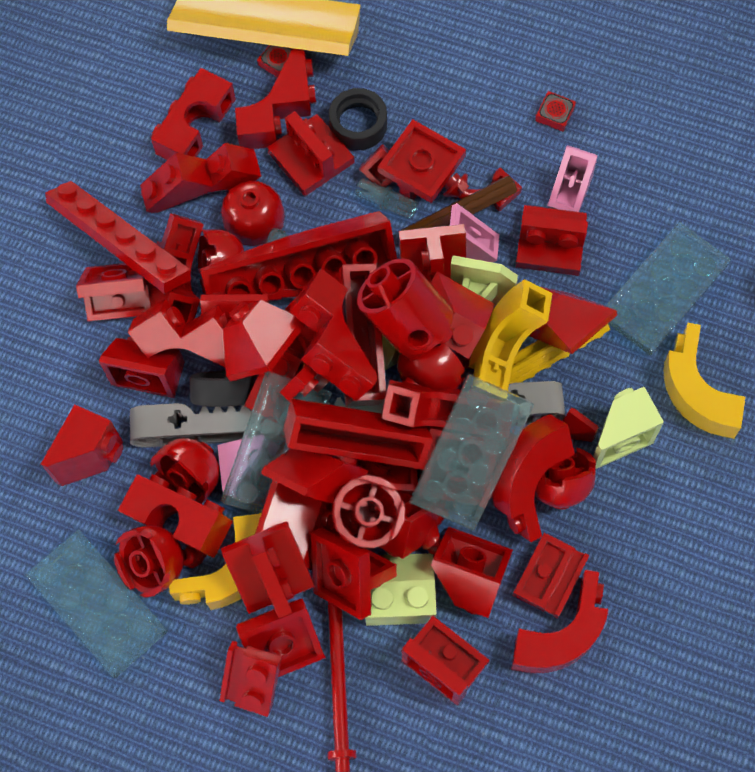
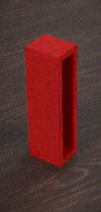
[336,264,386,407]
[283,398,433,470]

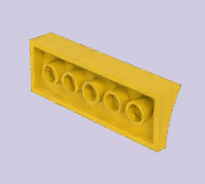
[167,0,360,56]

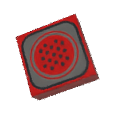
[257,45,292,77]
[535,91,576,132]

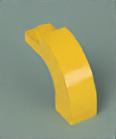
[469,279,552,401]
[663,323,745,439]
[169,513,261,610]

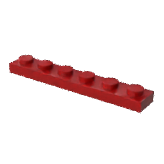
[45,181,191,294]

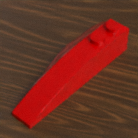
[199,211,397,300]

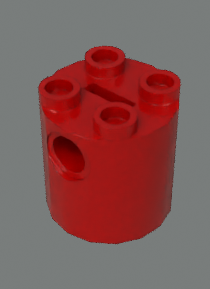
[357,258,453,361]

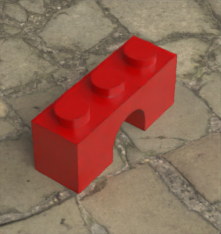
[151,68,236,160]
[118,474,233,558]

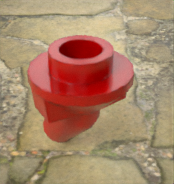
[443,173,479,199]

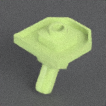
[451,255,518,304]

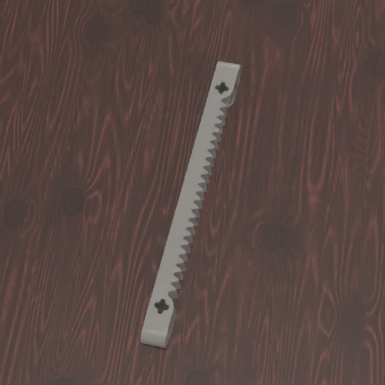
[130,381,565,447]

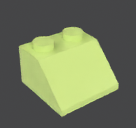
[593,387,664,469]
[365,553,437,626]

